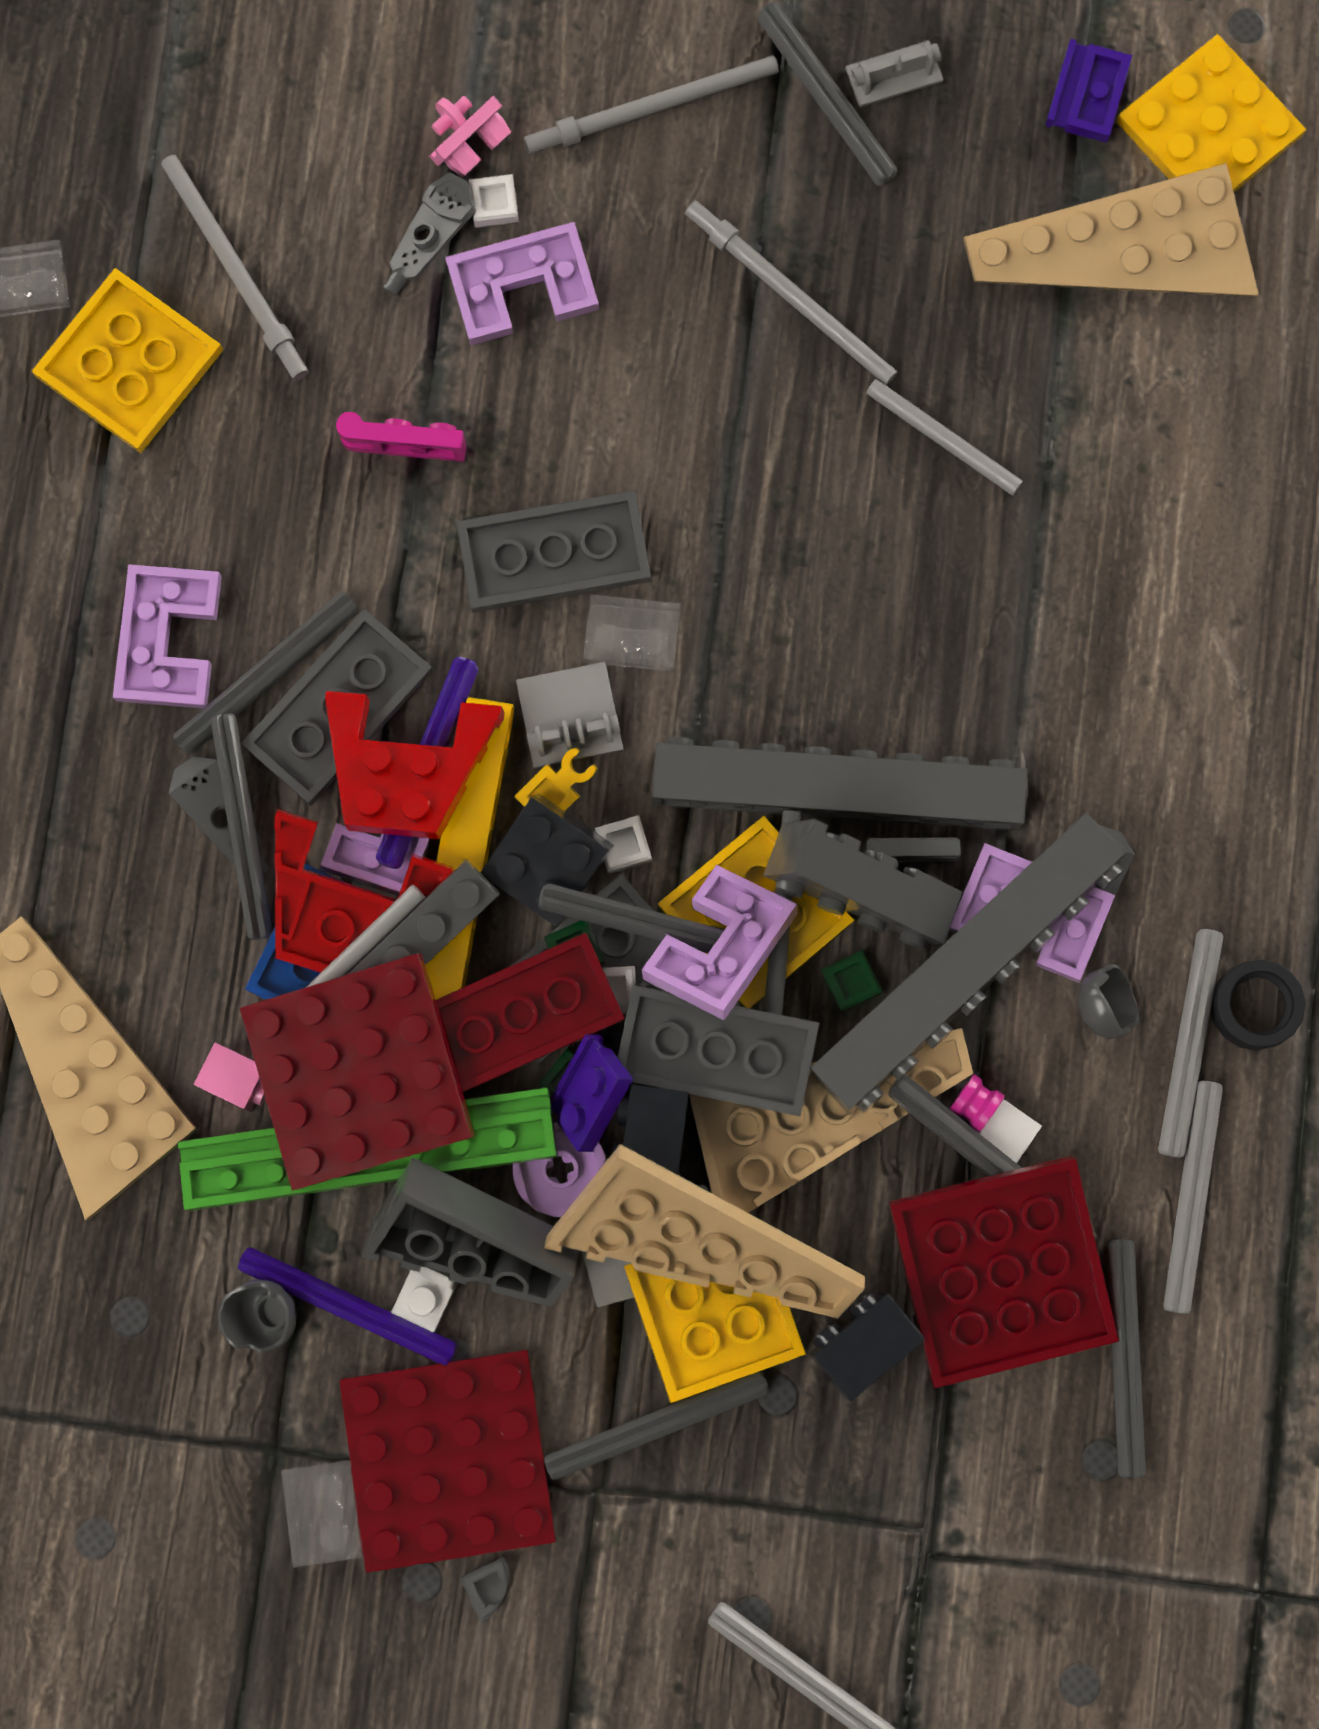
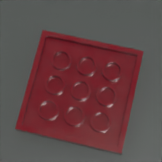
[240,953,475,1191]
[888,1155,1119,1388]
[339,1349,556,1573]

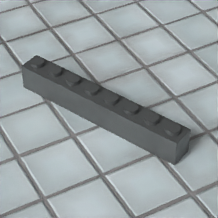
[652,737,1027,831]
[810,813,1126,1115]

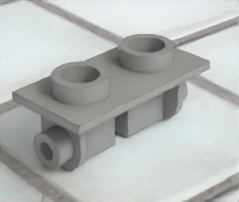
[846,40,943,107]

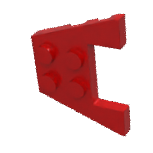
[325,691,505,839]
[274,809,453,973]

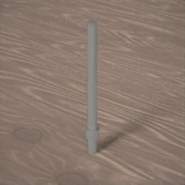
[523,55,779,154]
[161,155,309,381]
[685,200,897,385]

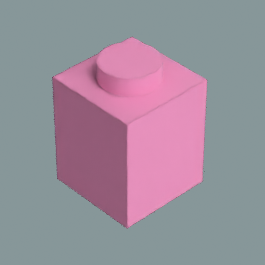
[194,1043,266,1112]

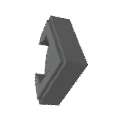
[460,1555,509,1623]

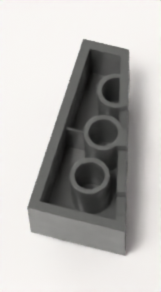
[763,819,962,950]
[361,1157,579,1308]

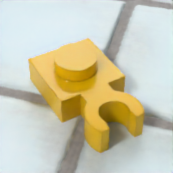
[514,747,598,811]

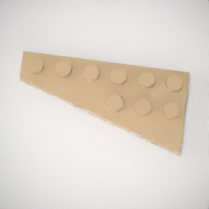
[963,163,1259,297]
[0,917,198,1221]
[689,1028,973,1213]
[544,1144,865,1318]

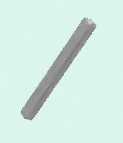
[1158,929,1223,1158]
[1163,1080,1223,1314]
[708,1602,896,1729]

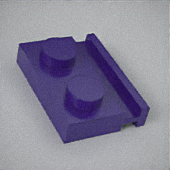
[1045,38,1132,143]
[550,1034,633,1152]

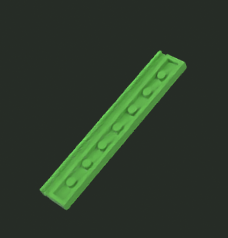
[178,1087,558,1211]

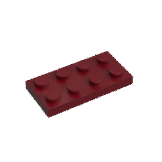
[436,933,625,1092]

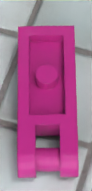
[336,412,466,462]

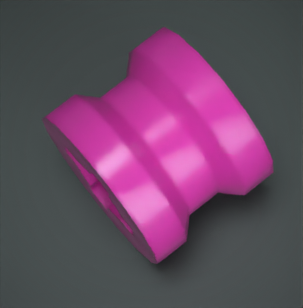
[948,1074,1005,1133]

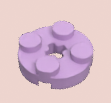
[513,1122,606,1217]

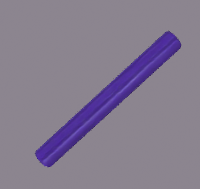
[376,656,478,869]
[238,1247,457,1365]

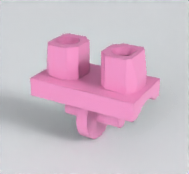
[429,96,511,178]

